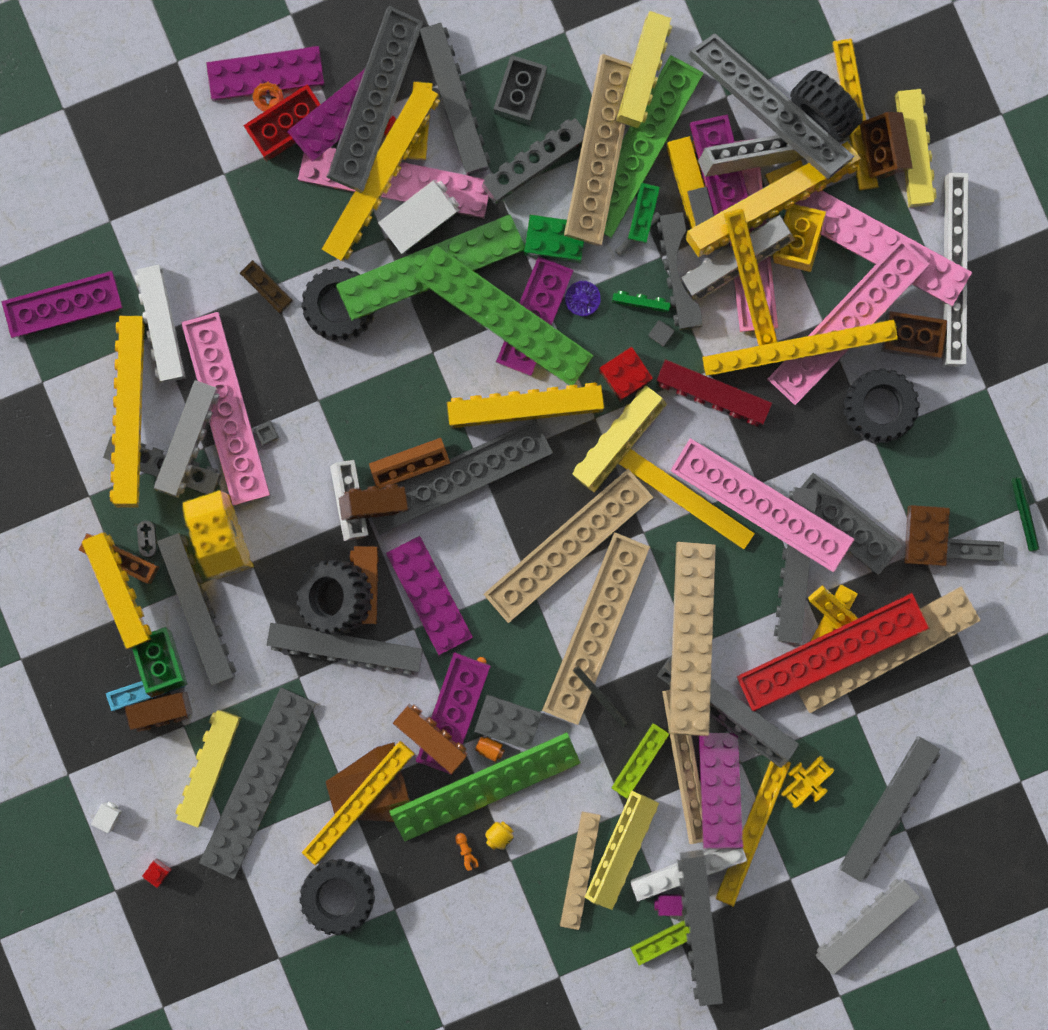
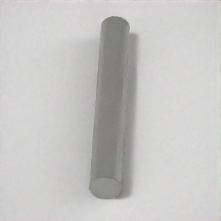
[615,212,661,256]

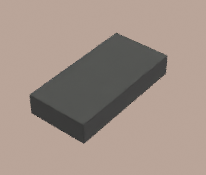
[687,187,714,226]

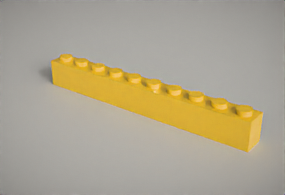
[322,82,440,262]
[686,141,861,257]
[110,316,145,508]
[702,320,898,376]

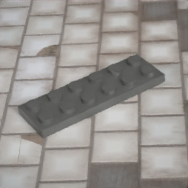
[800,473,903,575]

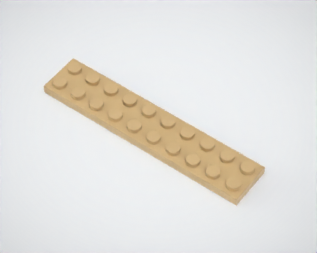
[564,54,632,246]
[483,469,653,623]
[542,532,650,725]
[669,542,715,736]
[797,586,981,713]

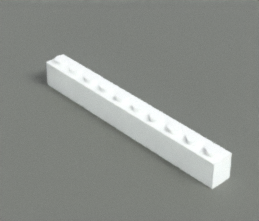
[943,173,968,367]

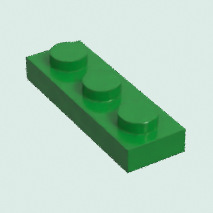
[628,183,660,244]
[612,291,670,313]

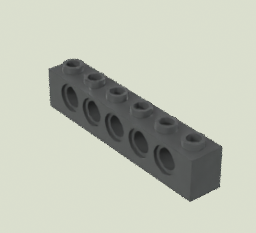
[482,118,585,205]
[103,436,222,494]

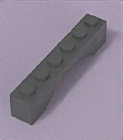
[656,212,703,331]

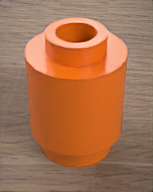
[475,737,505,762]

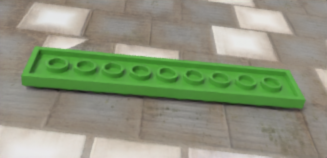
[604,55,704,239]
[336,214,525,321]
[414,246,594,385]
[390,733,581,841]

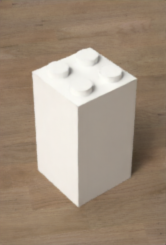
[378,180,460,254]

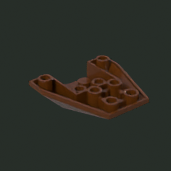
[326,742,411,822]

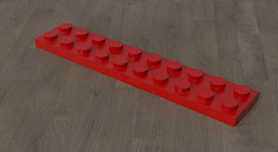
[736,593,929,711]

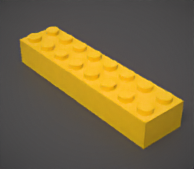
[447,383,604,429]

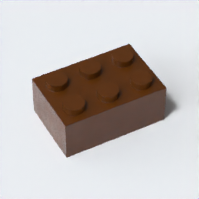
[859,112,913,178]
[881,311,947,361]
[339,484,408,521]
[904,505,950,566]
[125,692,193,732]

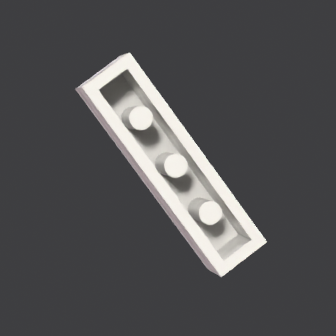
[330,460,368,541]

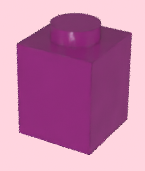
[654,894,682,916]

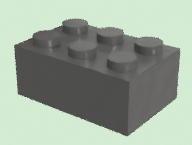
[493,55,547,125]
[475,694,542,749]

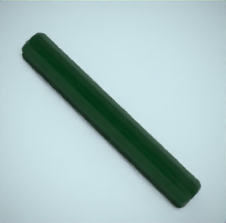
[1011,477,1040,552]

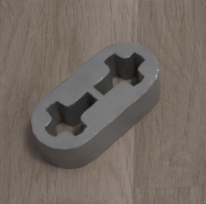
[137,521,157,557]

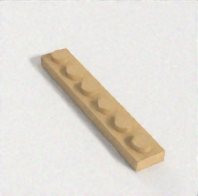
[560,811,601,930]

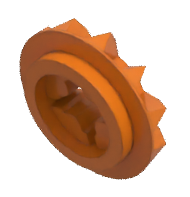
[253,82,283,112]

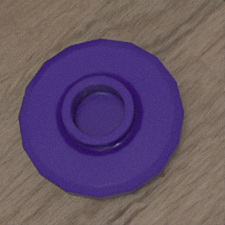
[565,281,601,316]

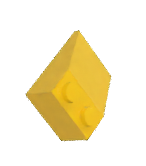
[773,204,826,272]

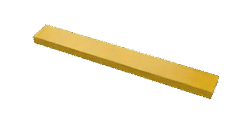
[832,38,878,191]
[724,208,777,346]
[618,449,755,550]
[301,741,415,866]
[715,761,791,906]

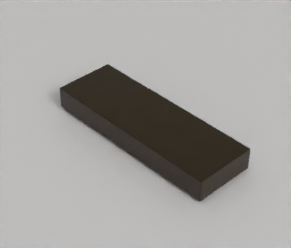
[240,260,293,314]

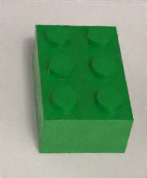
[524,215,584,264]
[132,627,188,698]

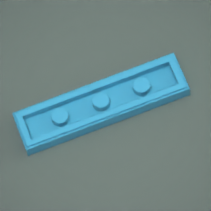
[106,681,185,711]

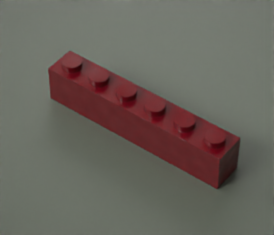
[656,359,772,427]

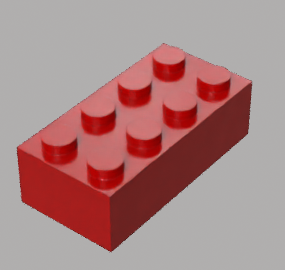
[243,84,321,162]

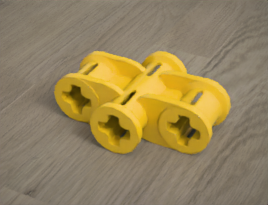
[781,756,835,809]

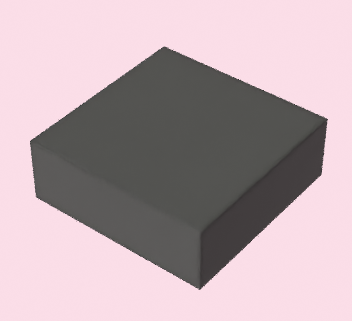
[648,320,674,347]
[253,421,280,447]

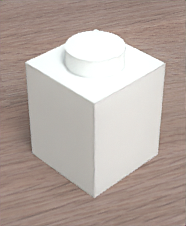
[91,801,122,833]

